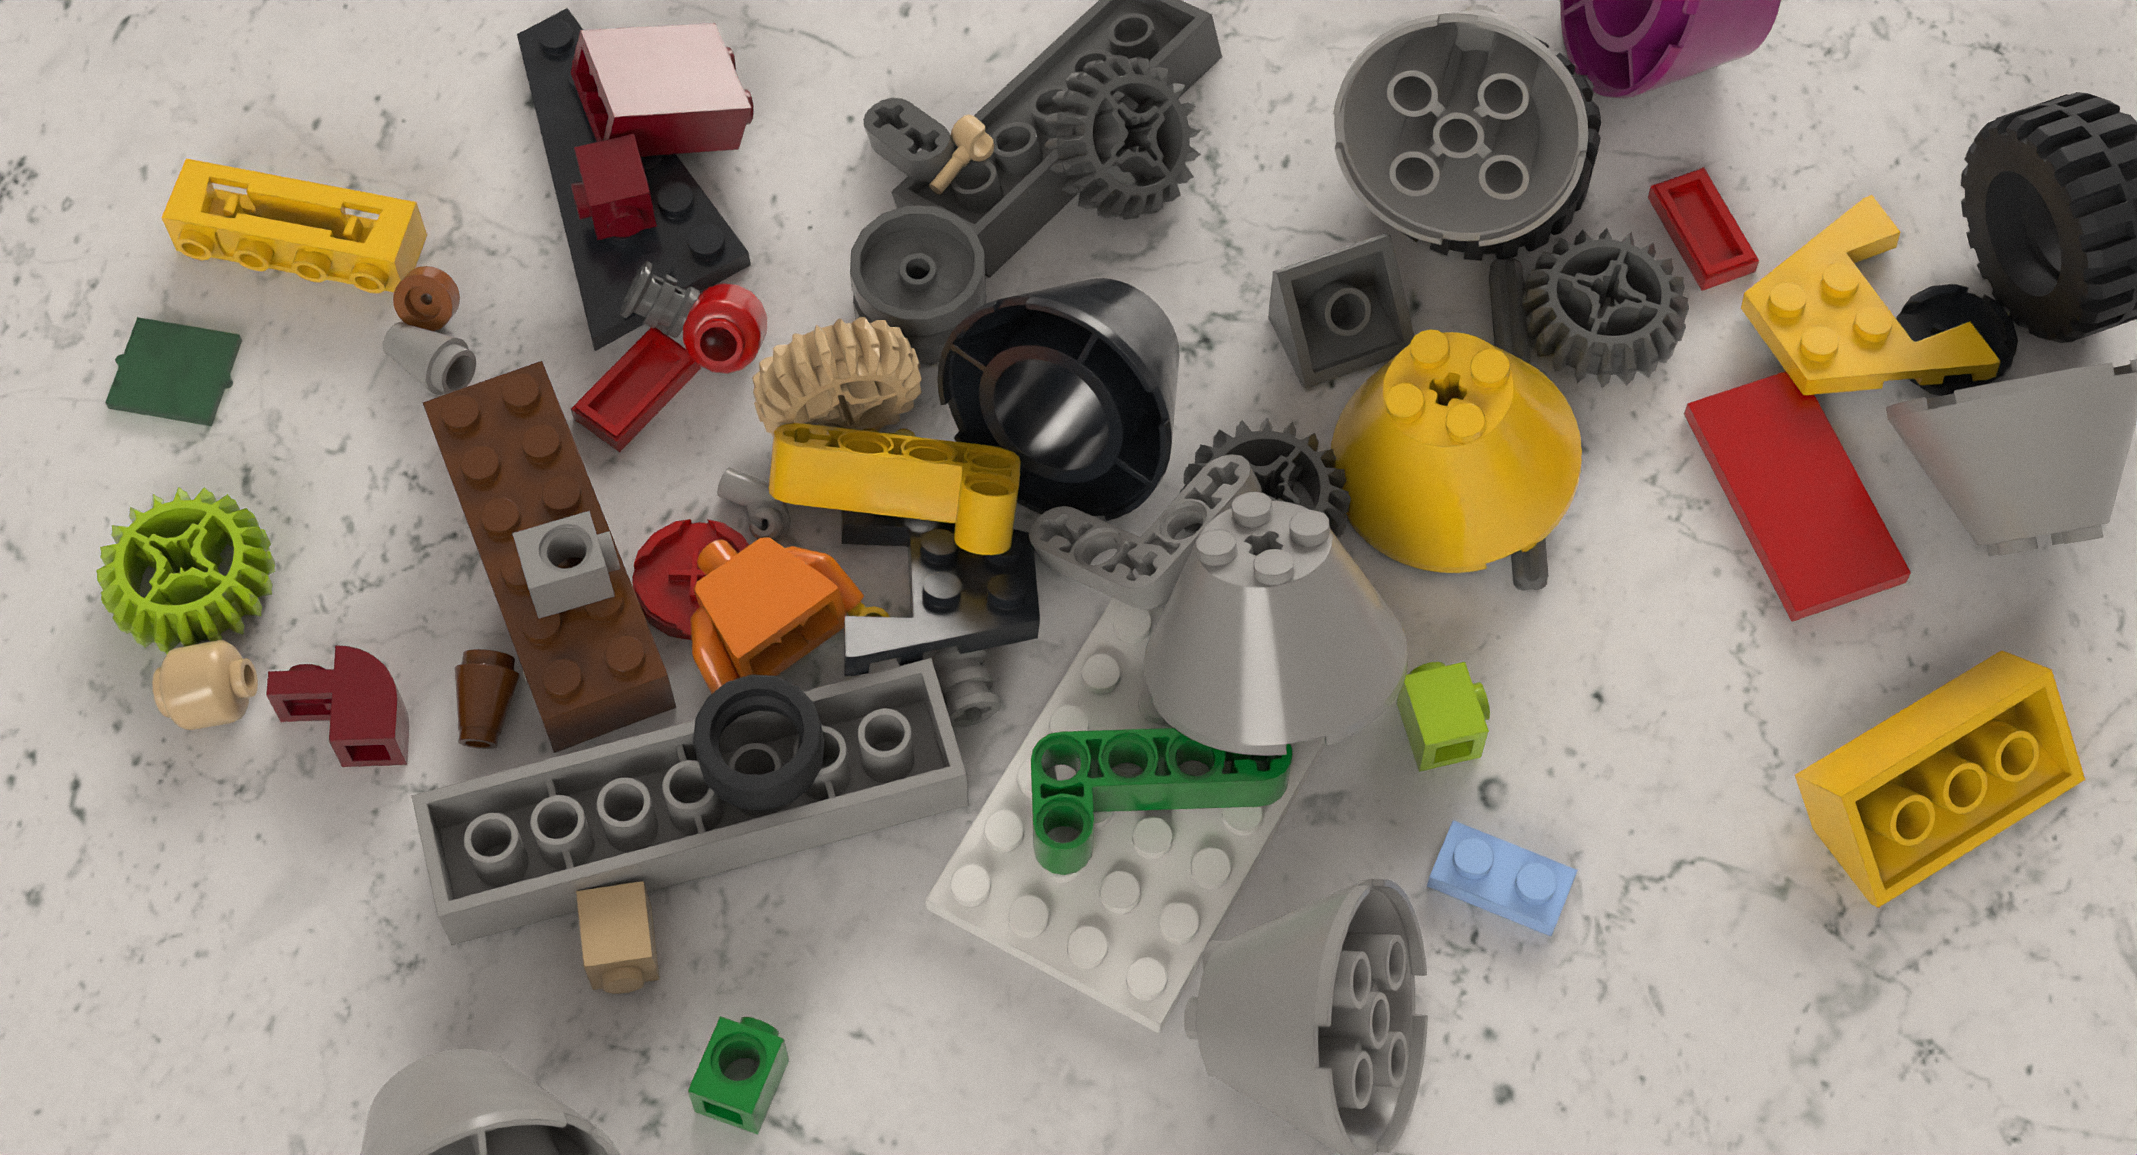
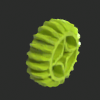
[96,487,276,654]

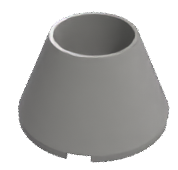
[360,1049,620,1155]

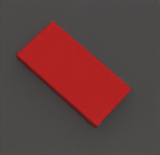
[1684,371,1911,622]

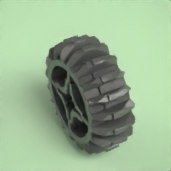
[1043,55,1202,220]
[1522,228,1689,388]
[1180,418,1351,538]

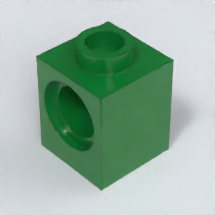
[688,1016,789,1135]

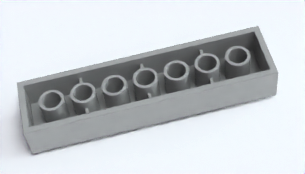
[411,658,969,945]

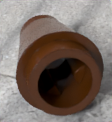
[454,649,520,749]

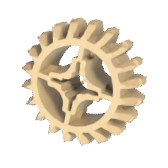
[752,317,922,437]

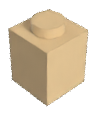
[576,881,660,994]

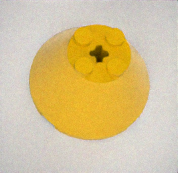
[1331,329,1582,573]

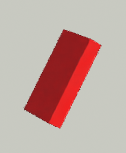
[1647,167,1759,291]
[571,327,701,453]

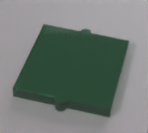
[105,317,242,426]

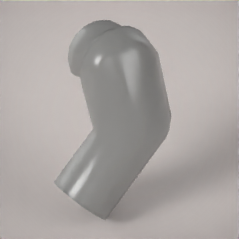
[717,467,791,543]

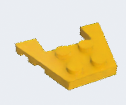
[1741,195,2001,395]

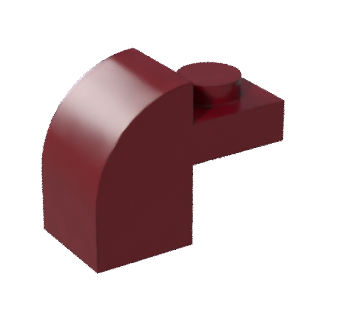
[266,645,409,767]

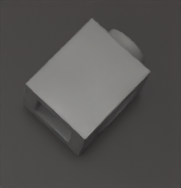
[513,511,621,618]

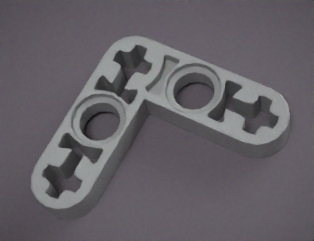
[1029,454,1262,610]

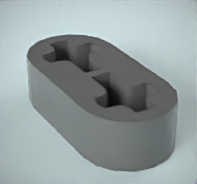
[863,98,956,182]

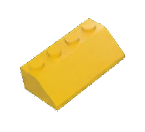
[1794,650,2085,908]

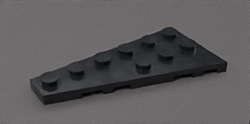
[517,8,751,351]

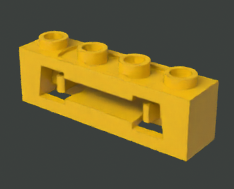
[161,158,427,293]

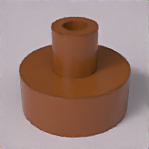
[393,266,460,331]

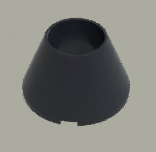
[937,278,1180,521]

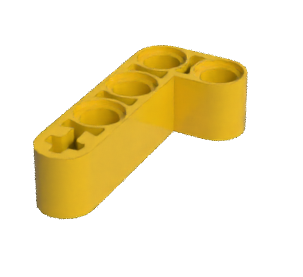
[768,423,1021,555]

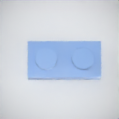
[1427,820,1578,937]

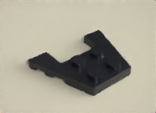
[841,510,1040,676]

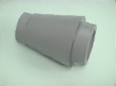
[383,322,476,395]

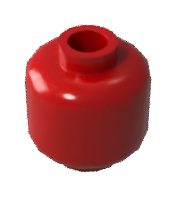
[683,283,767,374]

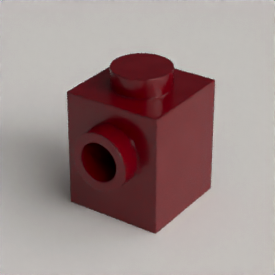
[571,134,657,240]

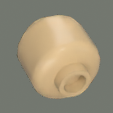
[152,640,258,730]

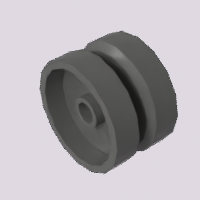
[850,206,986,364]

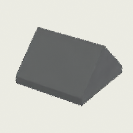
[1268,233,1415,388]

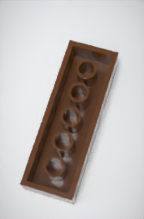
[422,361,677,753]

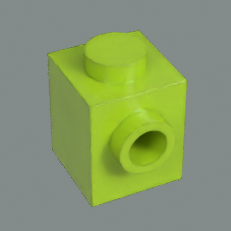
[1397,662,1490,772]

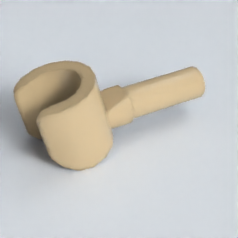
[929,115,994,195]

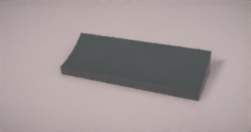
[891,0,1222,278]

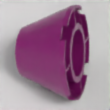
[1560,0,1781,99]

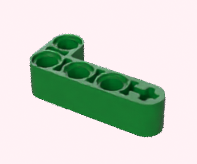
[1031,728,1293,875]

